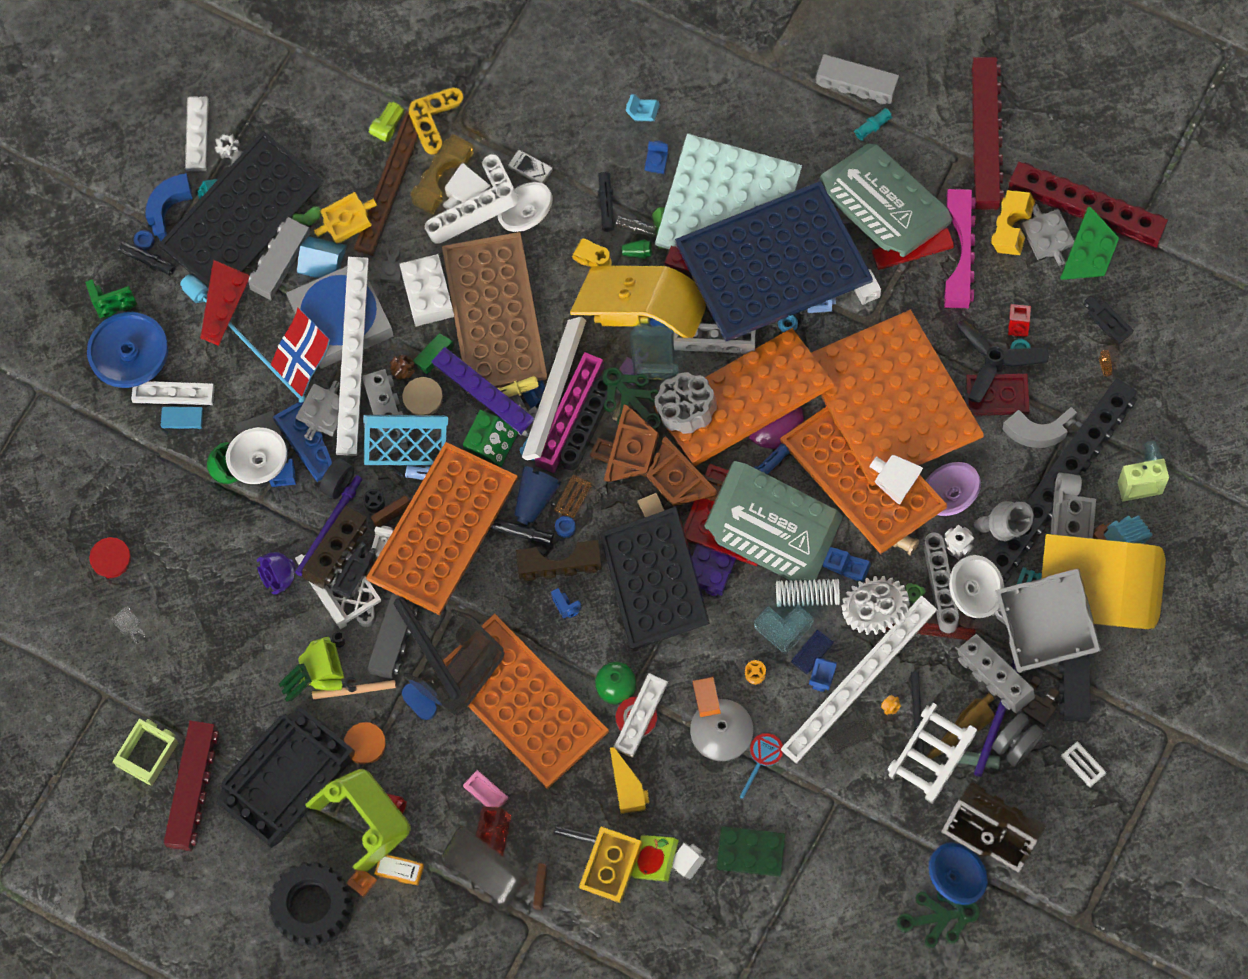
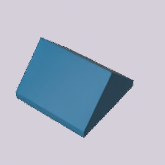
[297,236,347,278]

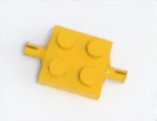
[314,192,377,244]

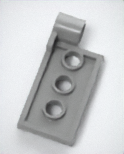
[1051,473,1096,539]

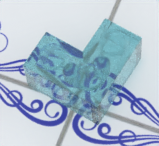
[754,605,813,654]

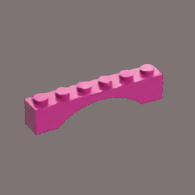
[944,189,975,308]

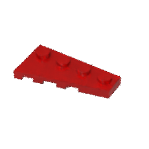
[200,260,250,346]

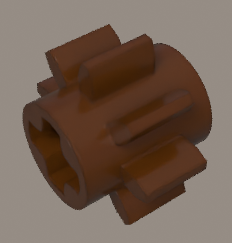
[390,355,415,380]

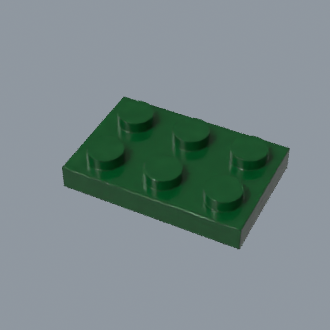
[717,826,785,877]

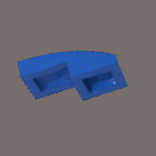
[823,547,871,583]

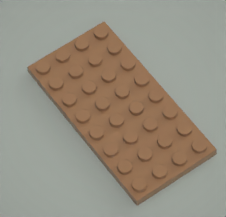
[442,232,547,394]

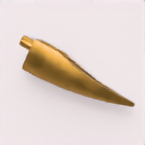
[926,693,995,759]

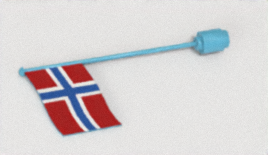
[180,274,330,403]

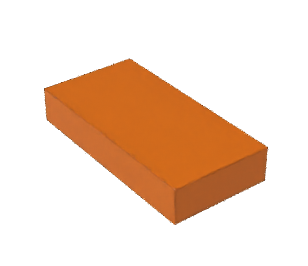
[693,677,721,717]

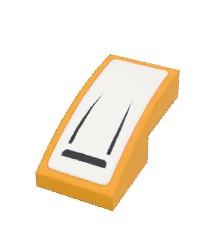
[375,855,424,885]

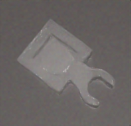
[111,606,146,643]

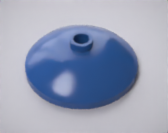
[929,843,987,905]

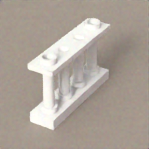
[888,703,977,804]

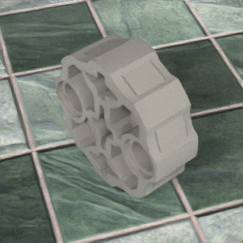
[655,372,717,434]

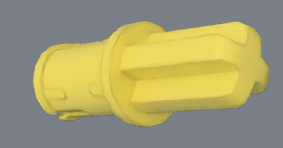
[498,376,539,398]

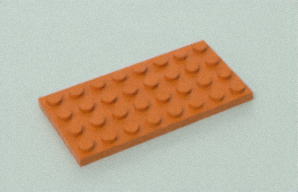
[653,328,834,467]
[780,406,947,554]
[366,442,518,615]
[433,614,609,789]

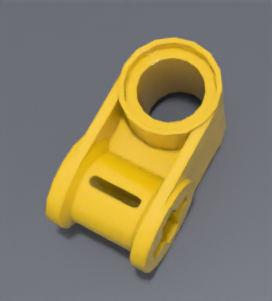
[572,239,612,267]

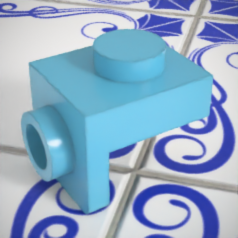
[626,94,660,121]

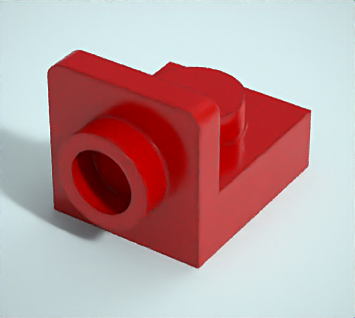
[1008,304,1031,337]

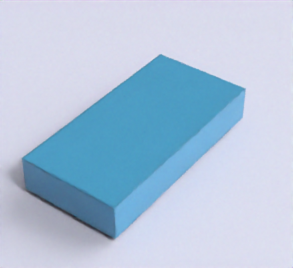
[161,407,203,429]

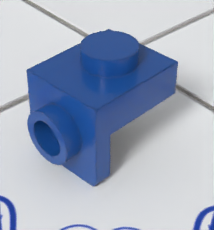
[809,657,837,692]

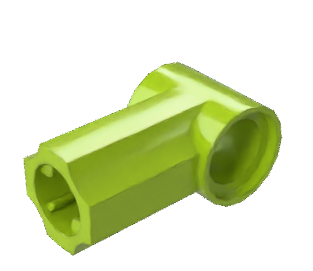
[369,102,404,142]

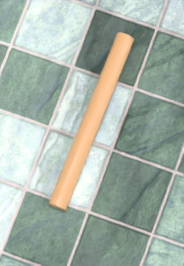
[312,680,396,700]

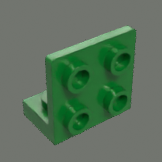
[85,279,137,318]

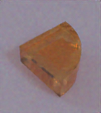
[1099,349,1112,377]

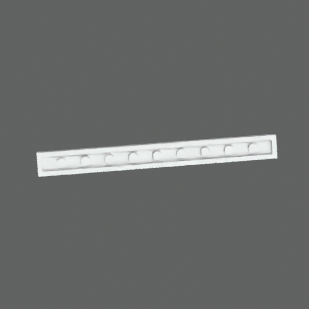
[336,257,369,456]
[781,596,937,764]

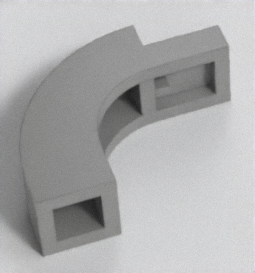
[1002,407,1077,448]

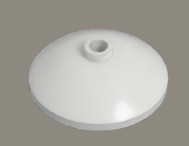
[498,182,552,232]
[226,428,287,484]
[949,555,1004,618]

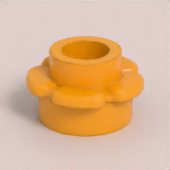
[881,695,901,714]

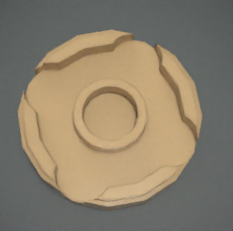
[402,377,443,415]

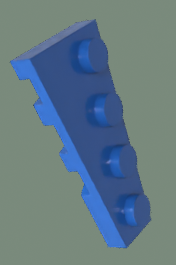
[273,402,332,482]

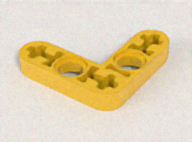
[408,88,463,154]

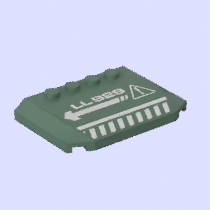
[819,143,952,257]
[704,461,843,581]

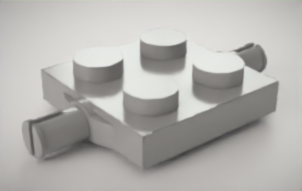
[1021,204,1074,266]
[296,381,340,440]

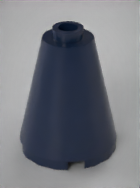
[514,466,562,525]

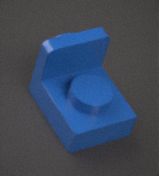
[645,141,669,174]
[551,588,582,619]

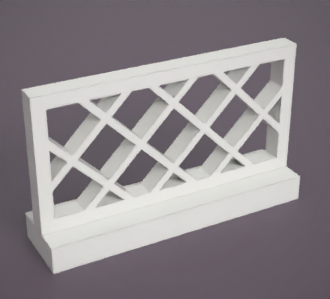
[295,552,381,630]

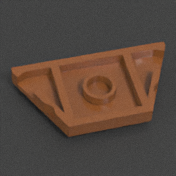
[604,405,659,482]
[647,436,717,506]

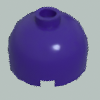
[257,552,296,595]

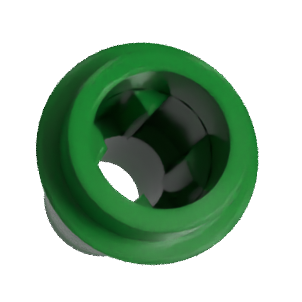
[622,239,652,259]

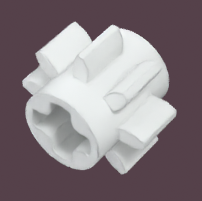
[215,134,240,159]

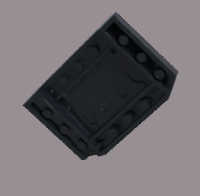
[216,707,355,848]

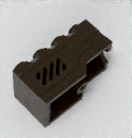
[941,782,1047,873]

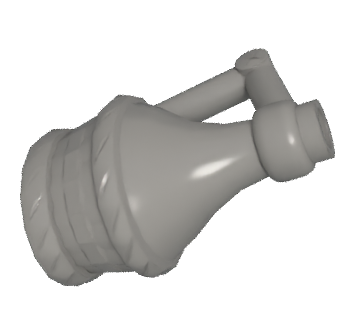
[974,501,1033,541]

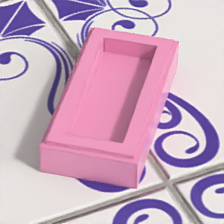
[463,770,509,814]

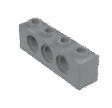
[673,323,756,353]

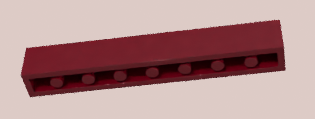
[972,57,1004,209]

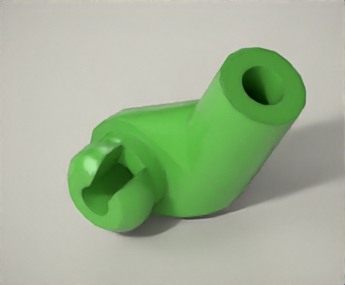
[292,206,321,226]

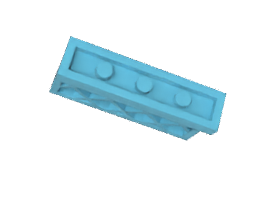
[363,415,448,465]

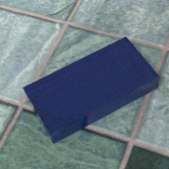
[791,629,834,675]

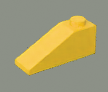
[610,747,649,814]

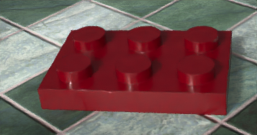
[966,374,1030,416]

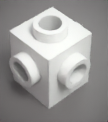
[944,524,974,560]

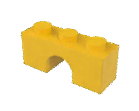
[992,190,1035,255]

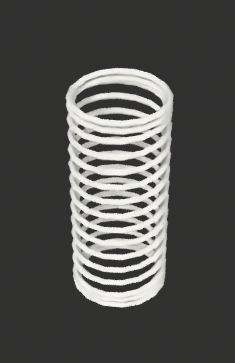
[776,578,840,607]

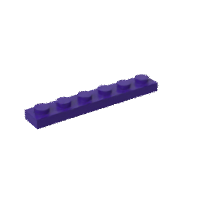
[431,347,535,434]

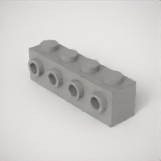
[816,54,899,104]
[248,217,310,300]
[362,369,410,455]
[958,634,1035,713]

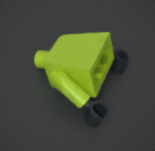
[298,631,357,692]

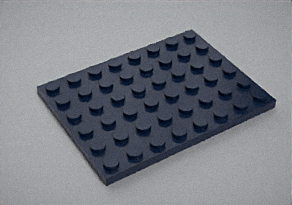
[675,181,873,342]

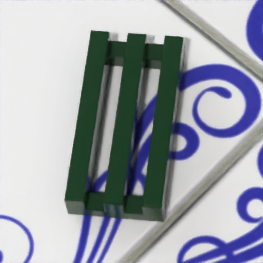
[279,663,312,702]

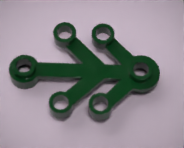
[603,367,661,430]
[897,891,980,948]

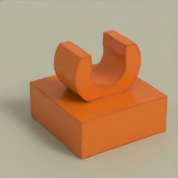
[346,870,377,897]

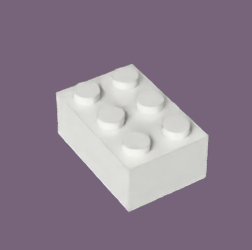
[400,254,454,327]

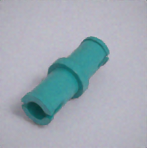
[854,108,892,140]

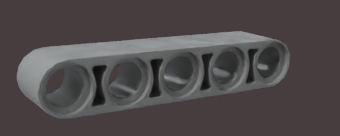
[924,532,959,633]

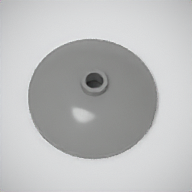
[690,699,753,761]

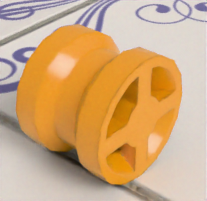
[745,660,766,685]

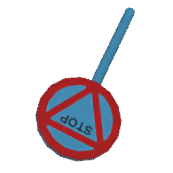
[740,733,783,798]

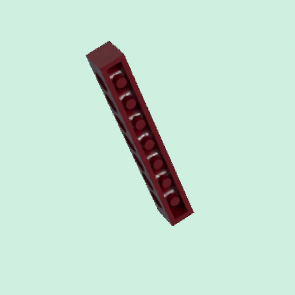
[1008,161,1168,248]

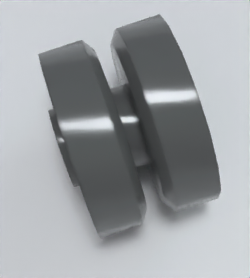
[992,713,1044,767]

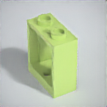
[1117,459,1169,502]
[113,719,178,786]

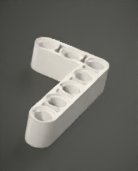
[425,155,519,244]

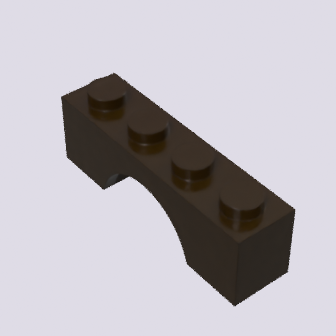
[516,540,602,581]

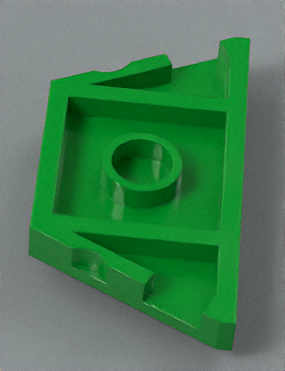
[1059,206,1119,280]

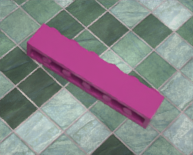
[535,352,604,473]

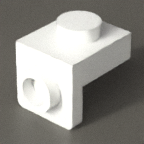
[372,526,393,557]

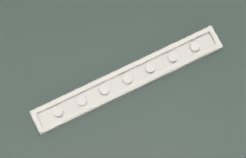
[522,316,586,460]

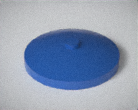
[87,312,168,388]

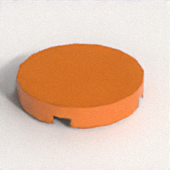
[344,722,386,764]

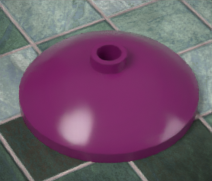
[748,407,804,449]

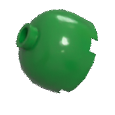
[207,442,239,484]
[595,661,637,705]

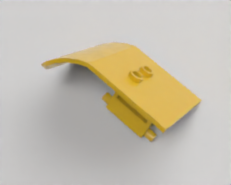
[570,266,706,338]
[1041,534,1166,629]

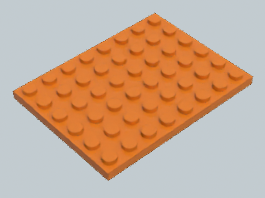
[811,310,983,486]

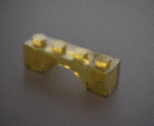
[411,134,474,215]

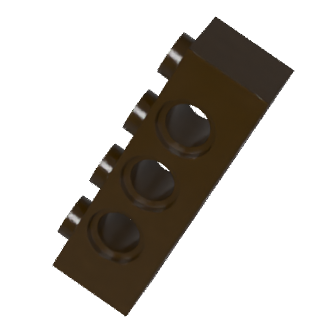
[302,506,368,589]

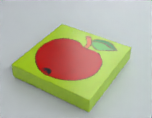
[631,835,679,881]

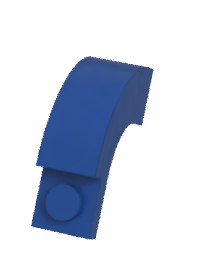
[146,173,193,242]

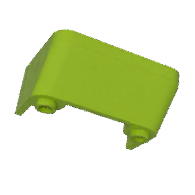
[306,769,410,872]

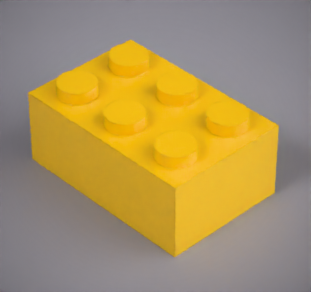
[579,827,643,903]

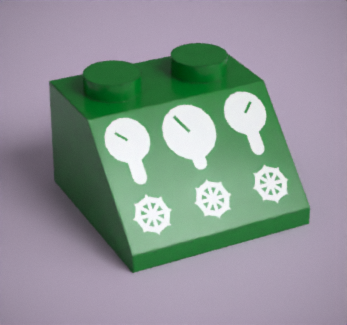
[462,410,518,468]

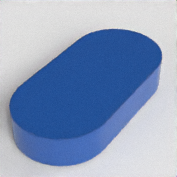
[402,683,437,720]

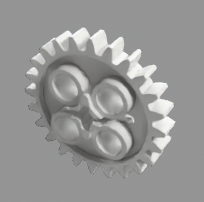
[841,576,910,635]

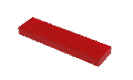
[871,228,954,270]

